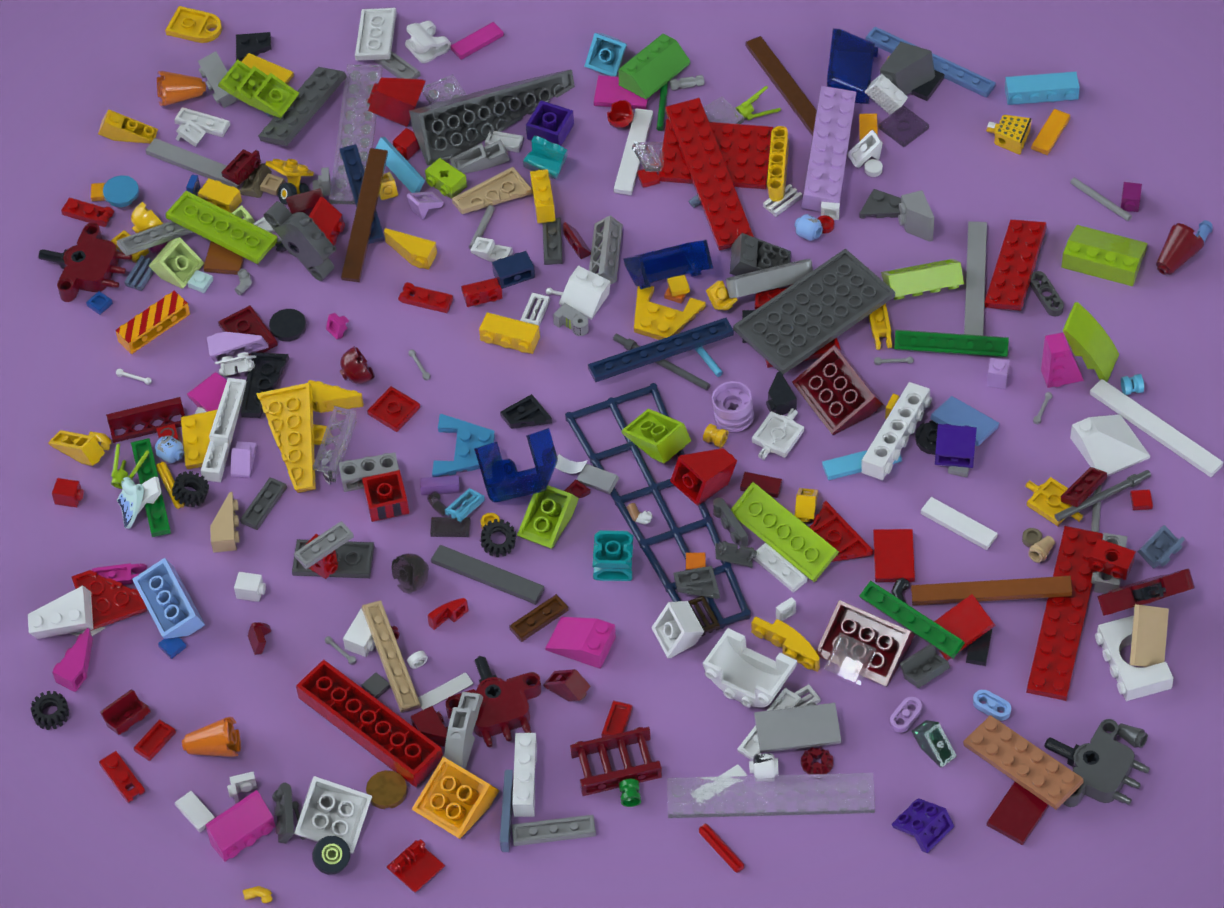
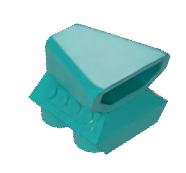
[523,135,568,179]
[592,530,634,581]

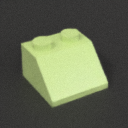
[149,237,204,289]

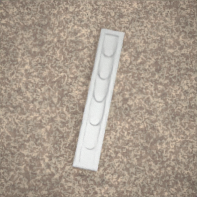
[614,108,653,195]

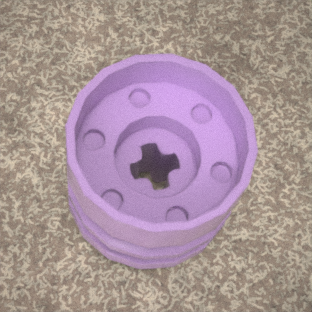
[712,381,754,433]

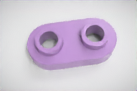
[890,697,922,733]

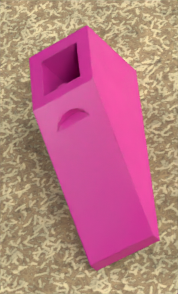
[52,628,93,692]

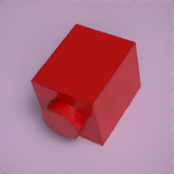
[392,128,420,160]
[52,478,84,508]

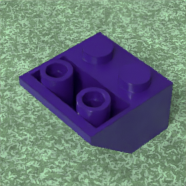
[935,424,977,468]

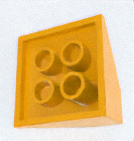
[411,757,500,839]

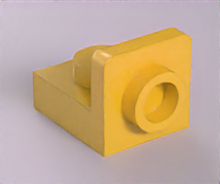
[379,172,398,200]
[705,281,738,311]

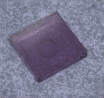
[878,105,929,147]

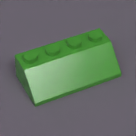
[619,34,690,100]

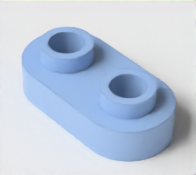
[973,690,1011,721]

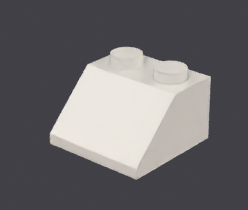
[559,266,611,320]
[651,601,704,658]

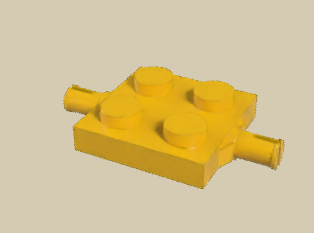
[1025,477,1084,526]

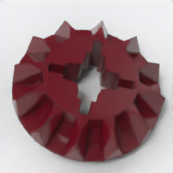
[801,746,833,777]

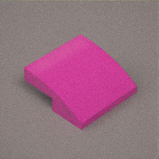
[187,372,227,412]

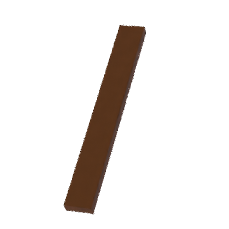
[745,36,817,136]
[341,148,388,282]

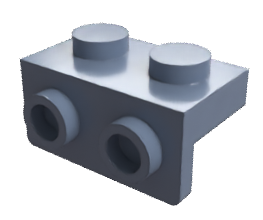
[1137,525,1185,569]

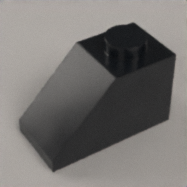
[766,371,797,415]

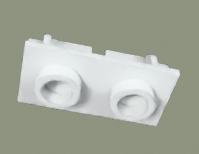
[215,352,256,377]

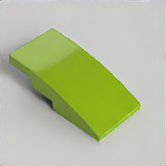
[218,59,299,118]
[1062,302,1119,382]

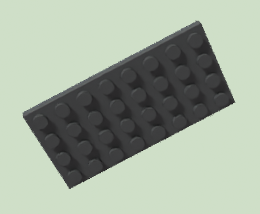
[733,248,895,375]

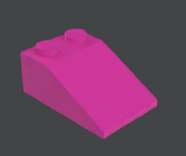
[545,617,616,669]

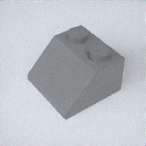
[898,190,934,241]

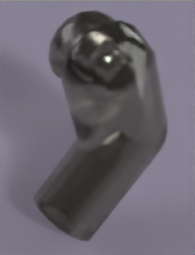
[427,492,447,516]

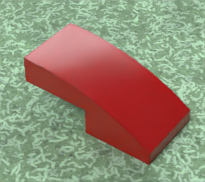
[427,598,468,630]

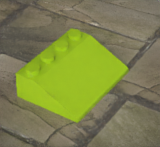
[1061,225,1148,286]

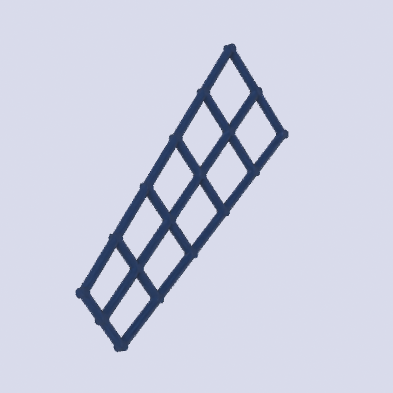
[565,383,751,633]

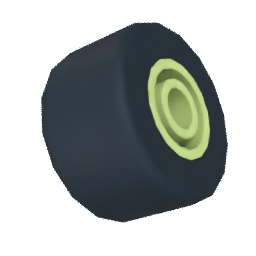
[312,836,350,874]

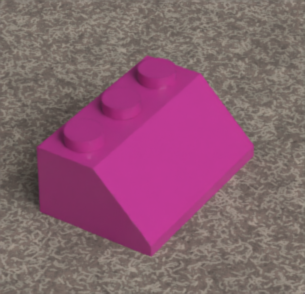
[205,790,276,861]

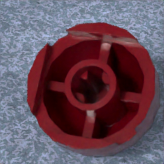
[340,346,375,384]

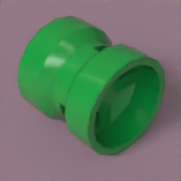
[619,779,641,807]

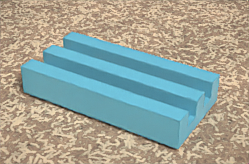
[445,488,485,522]

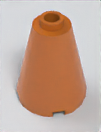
[157,71,206,106]
[182,717,241,757]

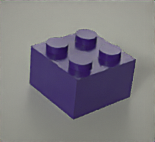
[526,100,574,146]

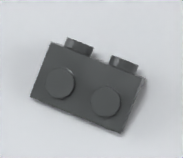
[900,644,950,688]

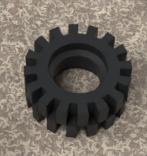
[172,471,209,507]
[480,519,516,557]
[31,691,69,730]

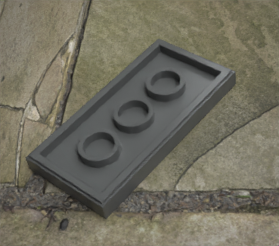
[292,539,374,579]

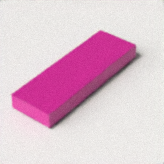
[451,22,504,60]

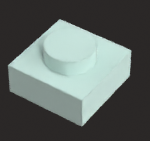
[188,270,213,293]

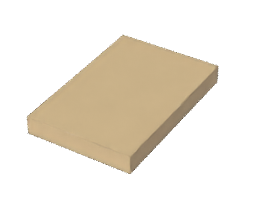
[1130,605,1169,667]

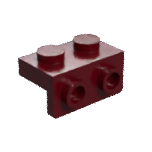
[221,149,261,185]
[100,689,151,735]

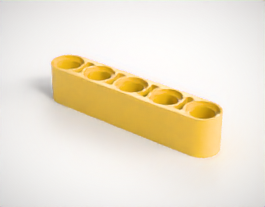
[767,126,789,202]

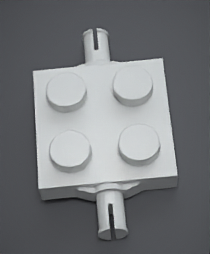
[752,408,804,460]

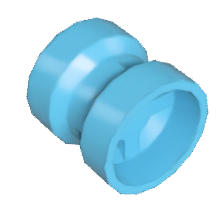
[1120,374,1144,395]

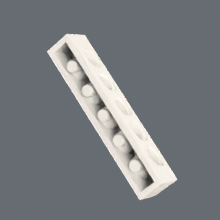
[862,382,932,480]

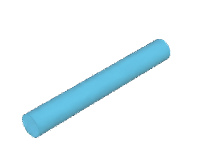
[695,346,723,377]

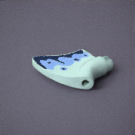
[117,477,144,529]

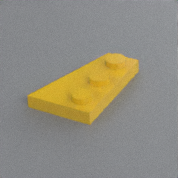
[181,410,217,470]

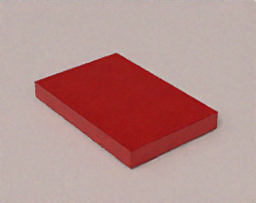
[873,529,915,582]
[934,594,996,661]

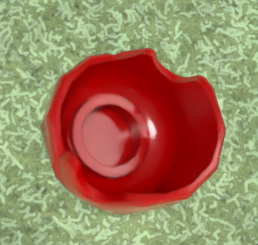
[607,100,634,128]

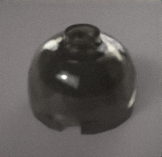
[391,553,429,594]

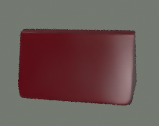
[563,222,591,259]

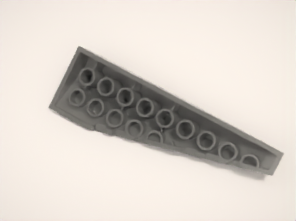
[409,69,575,165]

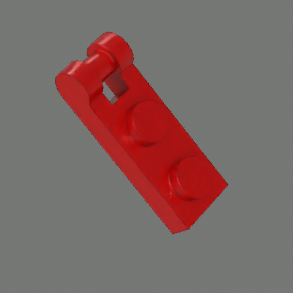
[61,197,114,227]
[398,282,453,313]
[99,751,145,803]

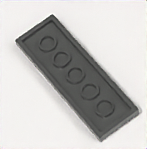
[258,67,347,146]

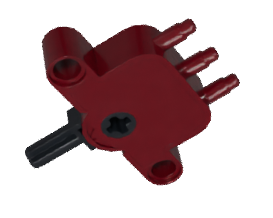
[38,223,132,302]
[1097,569,1195,616]
[445,656,542,747]

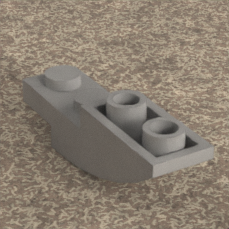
[444,692,483,769]

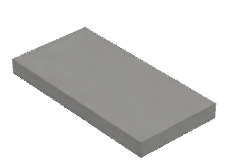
[754,703,841,753]

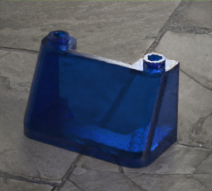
[827,28,878,104]

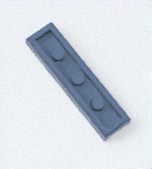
[500,770,514,852]

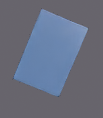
[930,396,999,446]

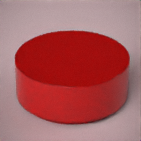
[817,215,834,233]

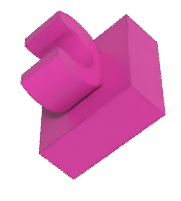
[326,313,349,340]

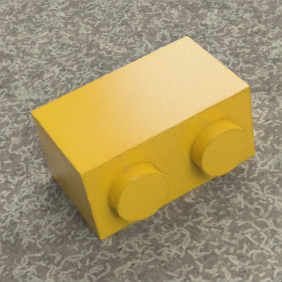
[198,178,242,213]

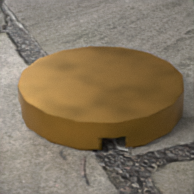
[366,770,407,809]

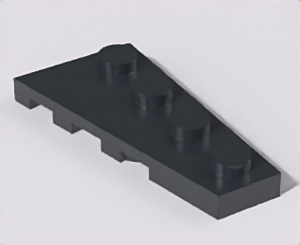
[241,352,289,418]

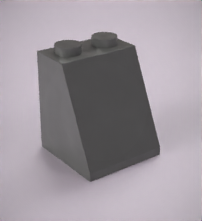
[880,42,935,95]

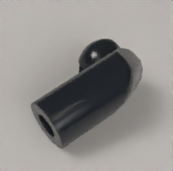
[891,578,909,603]

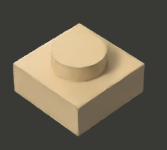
[260,173,285,196]

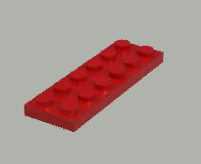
[984,219,1047,311]

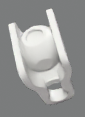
[405,21,451,63]

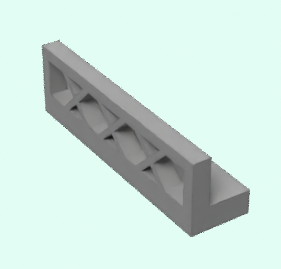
[589,215,623,284]

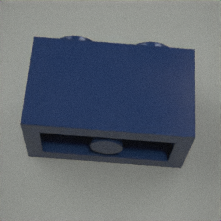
[492,251,535,289]

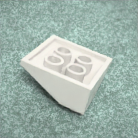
[1070,414,1150,477]
[294,776,372,854]

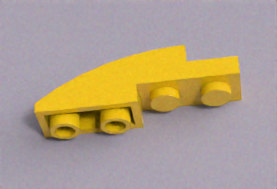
[751,616,820,672]

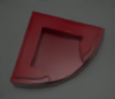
[564,479,591,499]

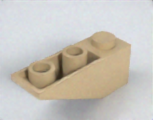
[210,492,240,553]

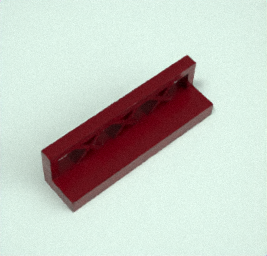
[106,397,185,443]

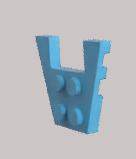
[432,414,495,477]

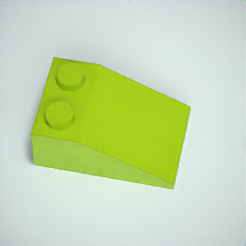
[621,409,691,463]
[517,482,579,549]

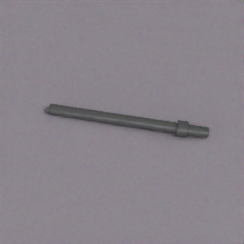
[613,333,710,391]
[1055,470,1151,521]

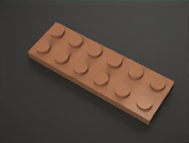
[963,715,1084,810]

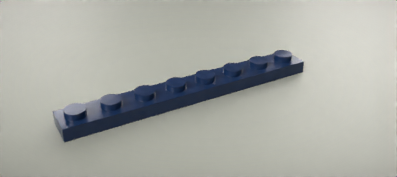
[588,318,734,383]

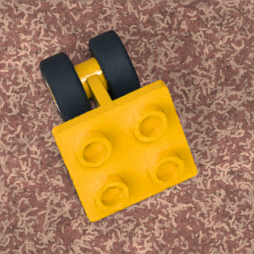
[265,159,314,205]

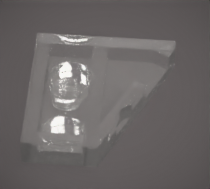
[632,142,664,172]

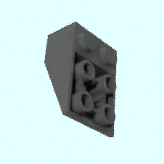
[730,233,791,276]

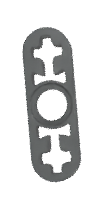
[1030,271,1064,317]

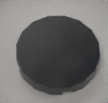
[269,309,307,342]
[915,420,938,455]

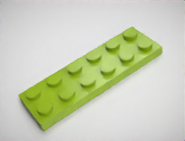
[166,191,278,264]
[731,482,839,582]

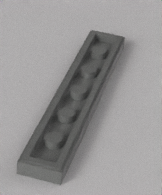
[431,545,544,605]

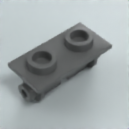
[715,541,757,568]

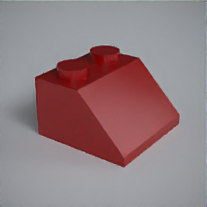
[309,197,345,246]

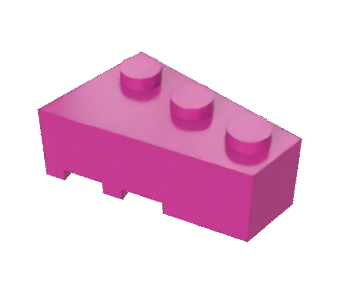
[1041,332,1084,388]

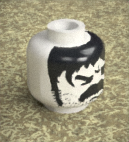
[749,753,778,780]

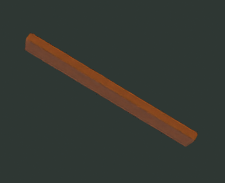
[911,576,1072,605]

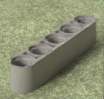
[726,259,813,298]

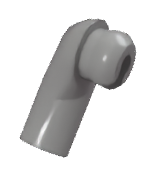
[234,269,252,295]

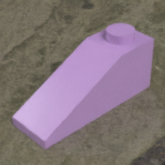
[207,332,269,362]

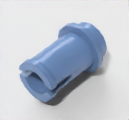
[1195,220,1213,243]

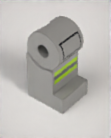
[553,303,589,336]

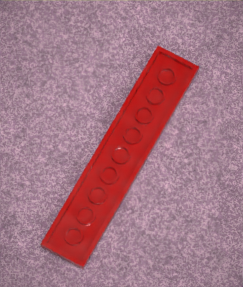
[665,98,754,251]
[1026,526,1103,701]

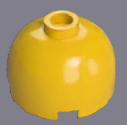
[131,202,163,233]

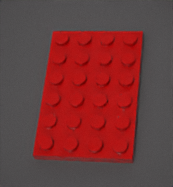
[658,119,773,189]

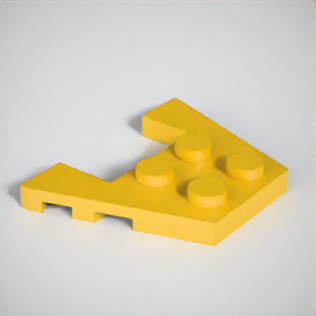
[634,282,706,340]

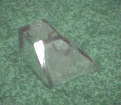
[823,632,876,685]

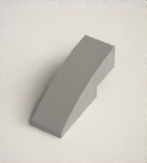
[450,140,510,173]

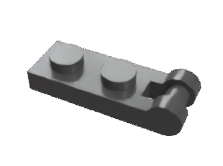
[713,497,748,547]
[272,783,294,844]

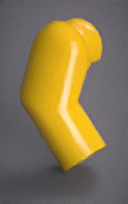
[89,431,112,450]
[243,886,273,903]

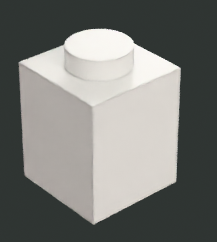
[234,572,266,602]

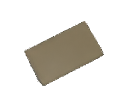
[240,163,272,198]

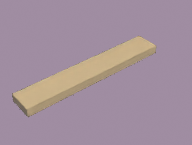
[362,600,420,713]

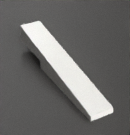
[201,378,247,482]

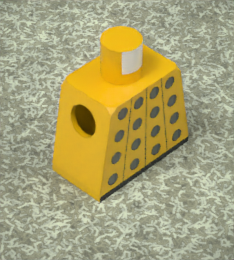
[986,115,1032,155]

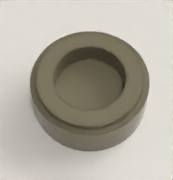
[1022,528,1042,548]

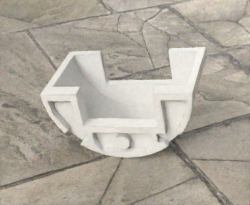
[703,628,797,708]

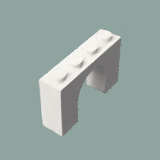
[1095,615,1174,701]

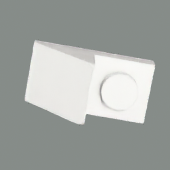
[847,130,883,168]

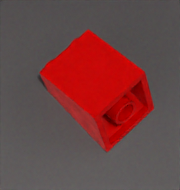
[367,77,426,127]
[670,448,737,506]

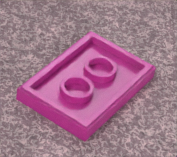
[594,75,648,110]

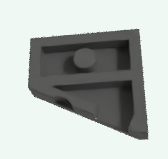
[859,189,901,219]
[673,566,720,599]

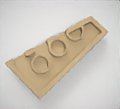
[452,167,533,214]

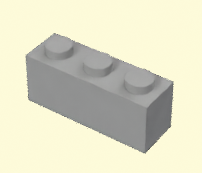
[198,51,239,108]

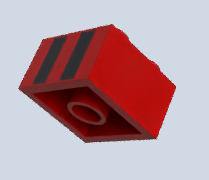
[362,470,409,522]

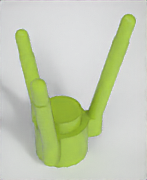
[735,86,781,121]
[111,444,149,489]

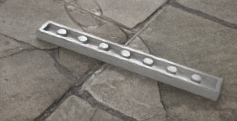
[964,221,987,335]

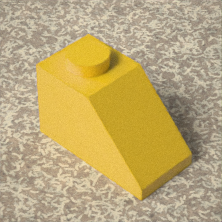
[795,488,818,522]

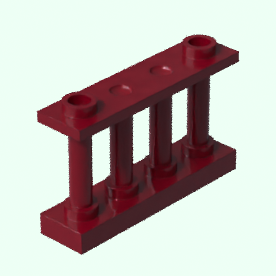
[570,726,662,796]

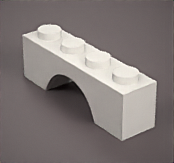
[512,733,537,817]

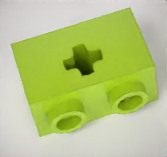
[425,158,467,199]

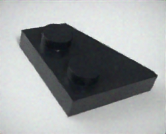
[236,32,271,62]
[500,394,552,429]

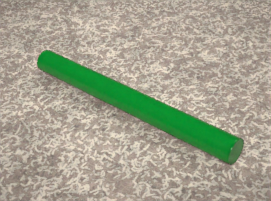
[656,82,668,131]

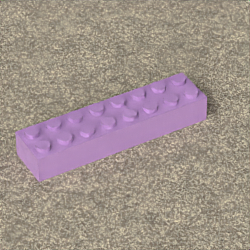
[801,86,856,212]

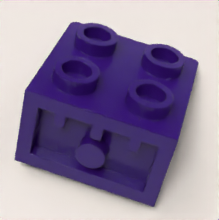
[891,798,955,853]

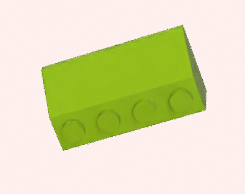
[881,259,964,300]

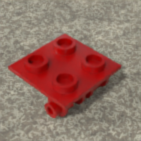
[386,839,445,893]

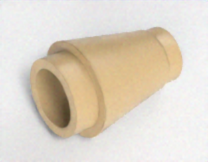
[1028,536,1055,563]

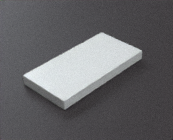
[355,8,397,61]

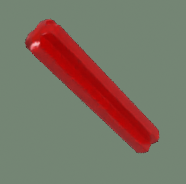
[699,823,744,873]

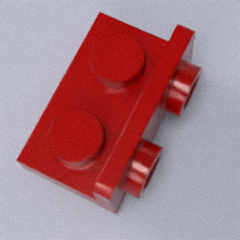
[461,278,503,307]

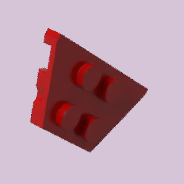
[809,501,873,562]

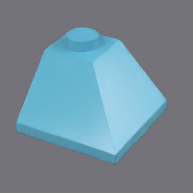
[584,33,627,77]

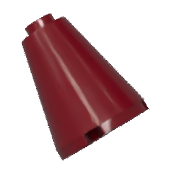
[1156,223,1204,275]

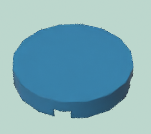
[103,175,139,207]

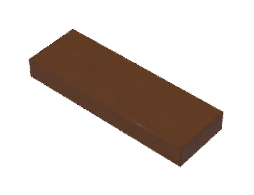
[509,594,569,642]

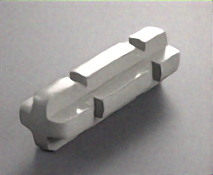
[670,75,704,90]

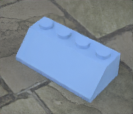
[132,558,205,639]

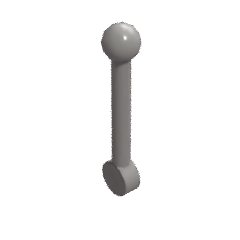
[408,350,430,380]
[874,357,914,365]
[1033,392,1052,424]
[325,636,356,665]

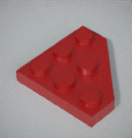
[71,570,147,631]

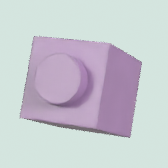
[987,358,1010,389]

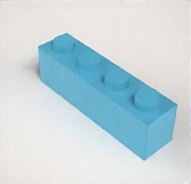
[1005,72,1080,105]

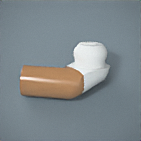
[627,503,652,524]

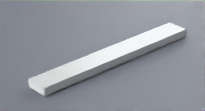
[1090,379,1224,477]

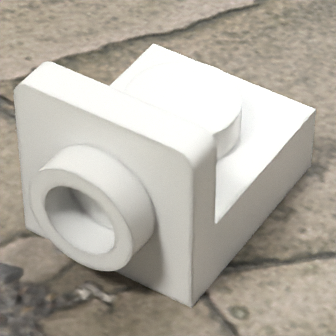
[176,120,206,147]
[227,772,257,804]

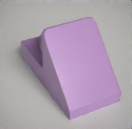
[407,192,443,220]
[231,441,257,478]

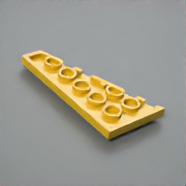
[256,383,316,493]

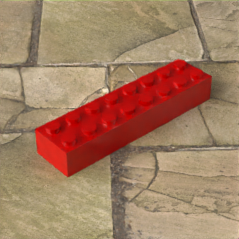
[296,659,443,787]

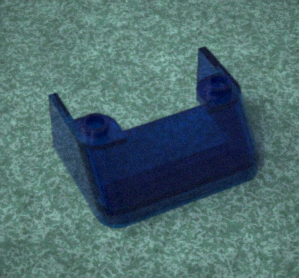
[623,239,713,289]
[474,428,558,503]

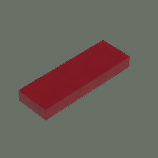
[1061,467,1107,508]

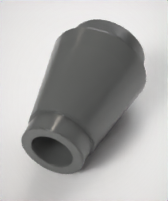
[1117,723,1148,748]

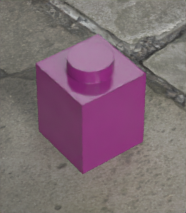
[1121,182,1142,212]

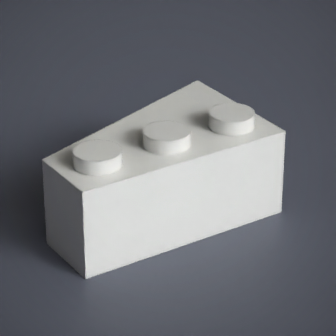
[28,586,94,639]

